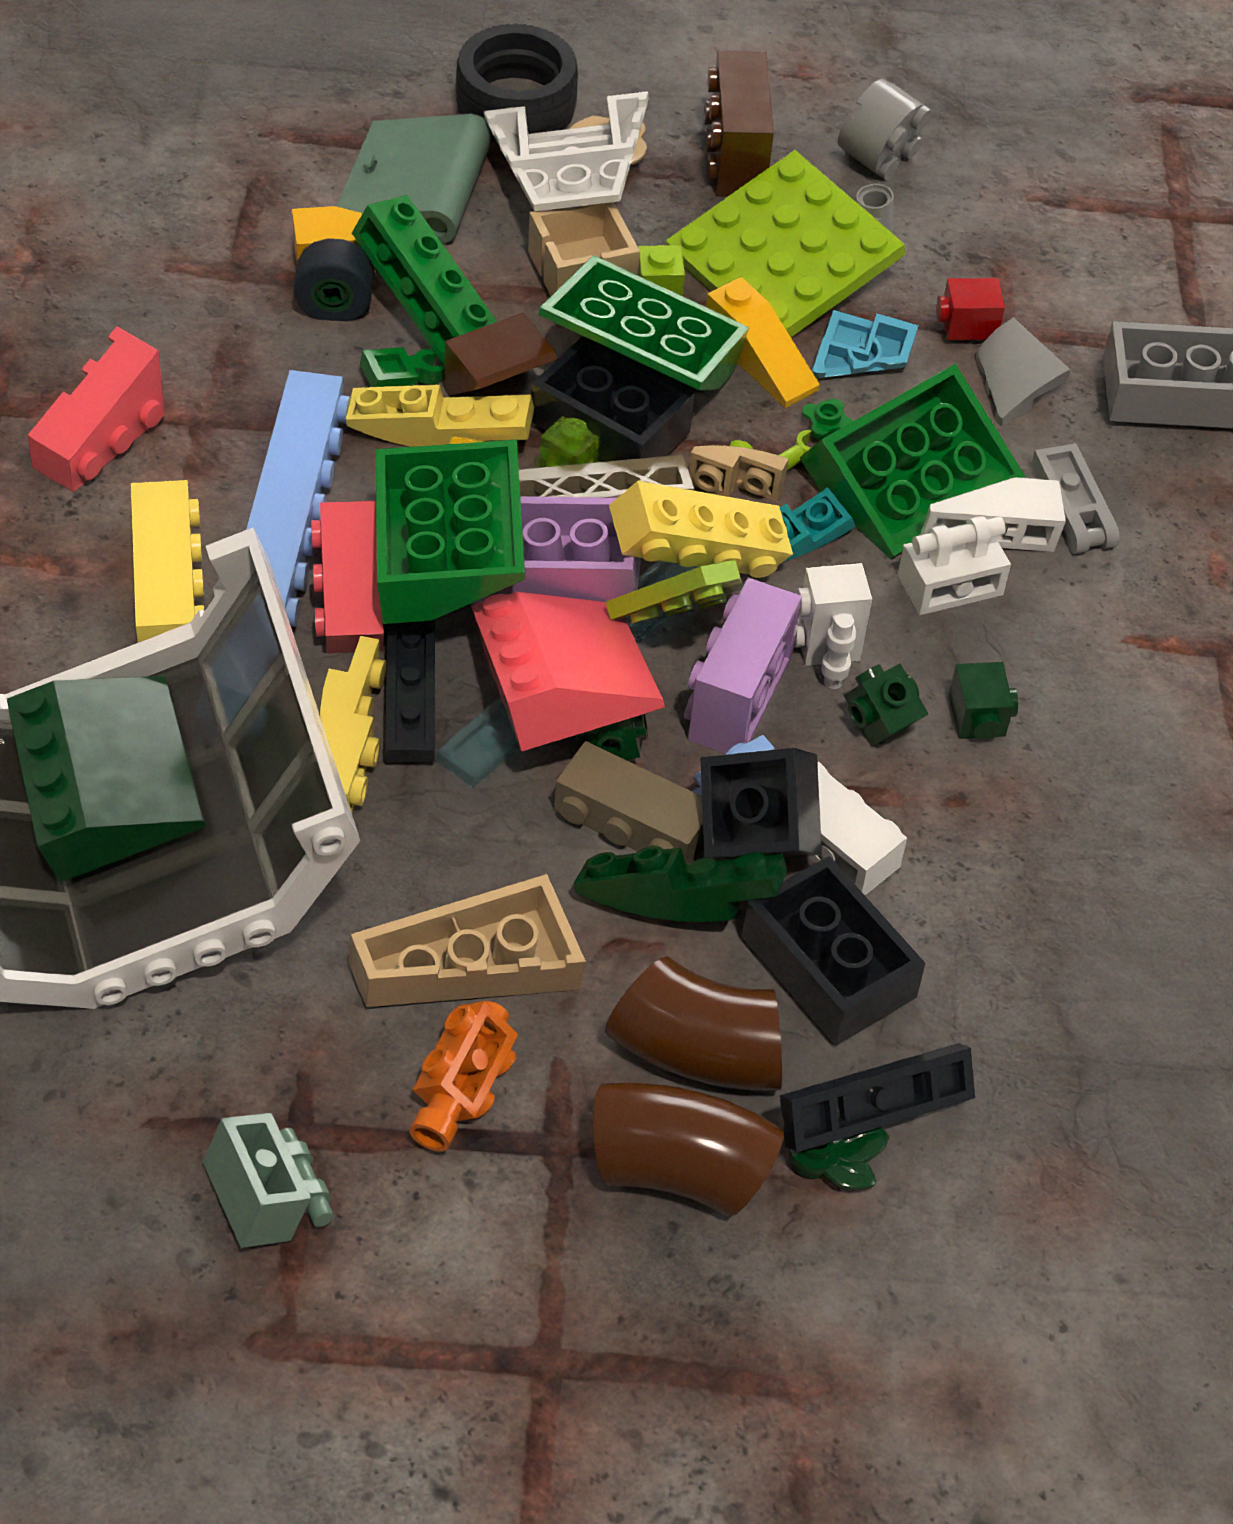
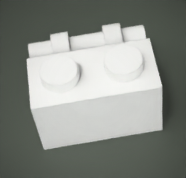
[897,516,1011,615]
[794,563,872,689]

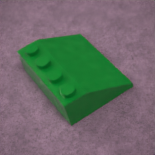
[538,255,750,390]
[799,363,1026,559]
[375,440,525,624]

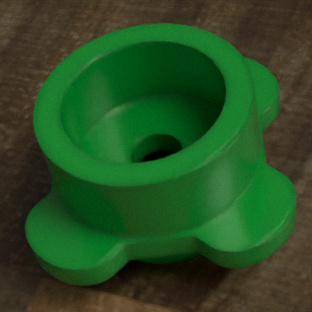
[802,399,853,440]

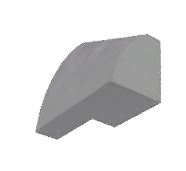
[975,318,1070,426]

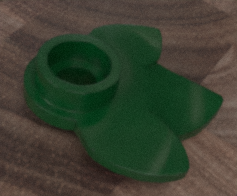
[787,1100,889,1190]

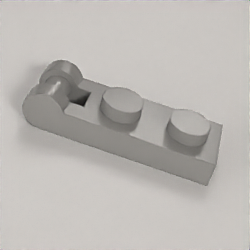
[1032,443,1120,554]

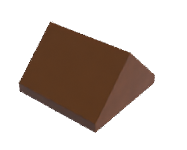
[445,312,558,396]

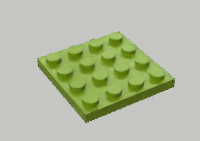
[665,150,906,337]

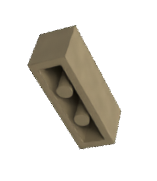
[554,741,704,865]

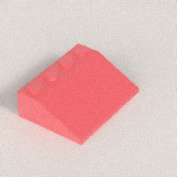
[471,592,665,751]

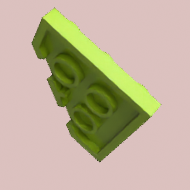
[606,560,743,624]

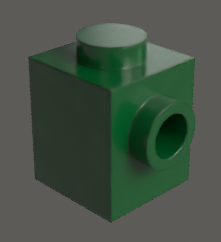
[949,662,1018,739]

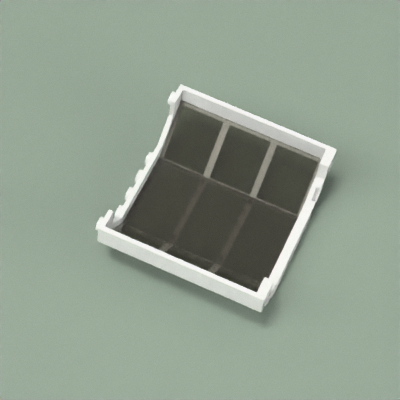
[0,528,360,1009]

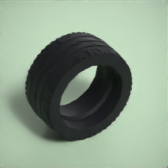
[456,24,578,142]

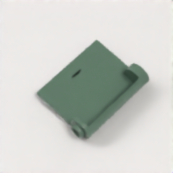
[336,114,493,244]

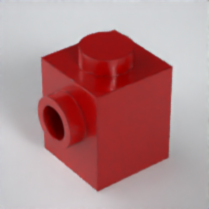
[936,278,1005,340]

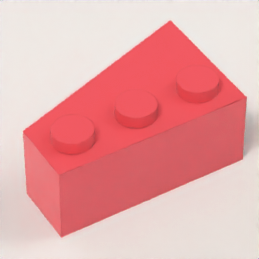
[27,326,165,492]
[311,501,384,653]

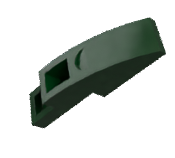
[573,846,787,922]

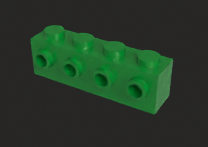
[352,195,497,366]

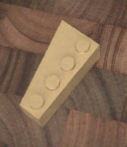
[348,874,586,1007]

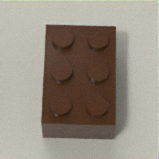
[704,50,774,197]

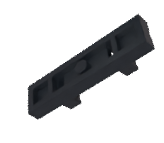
[780,1043,975,1152]

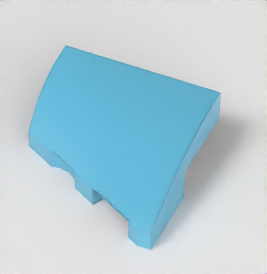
[812,310,918,378]

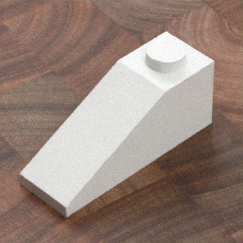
[920,478,1066,552]

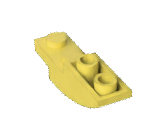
[345,385,534,447]
[320,636,386,813]

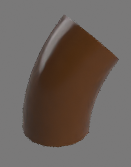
[605,957,782,1091]
[593,1082,784,1217]

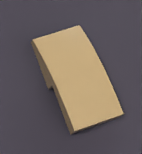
[689,445,789,502]

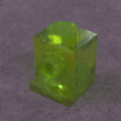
[539,416,599,468]

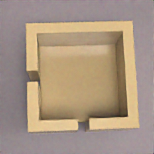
[528,202,640,296]

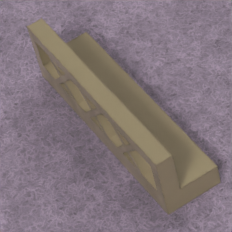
[519,455,694,498]

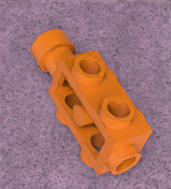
[409,1001,518,1152]

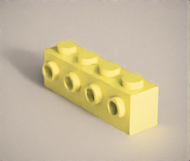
[131,480,205,643]
[609,481,793,578]

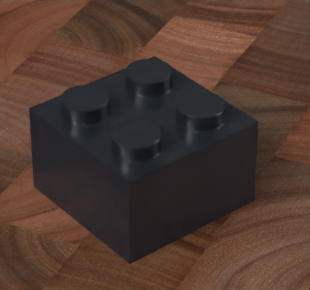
[700,748,822,861]

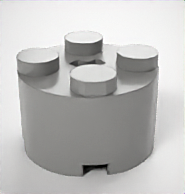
[837,79,932,180]

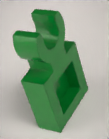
[359,347,445,387]

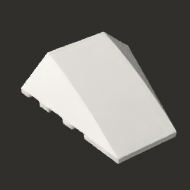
[484,91,649,212]

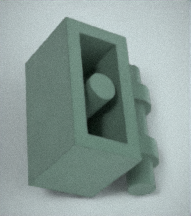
[202,1113,334,1248]

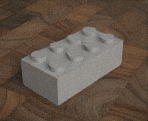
[1102,321,1233,428]

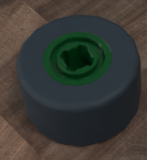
[294,238,374,321]

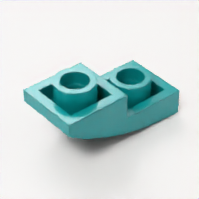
[780,487,856,562]

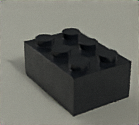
[531,336,694,462]
[742,856,926,1046]

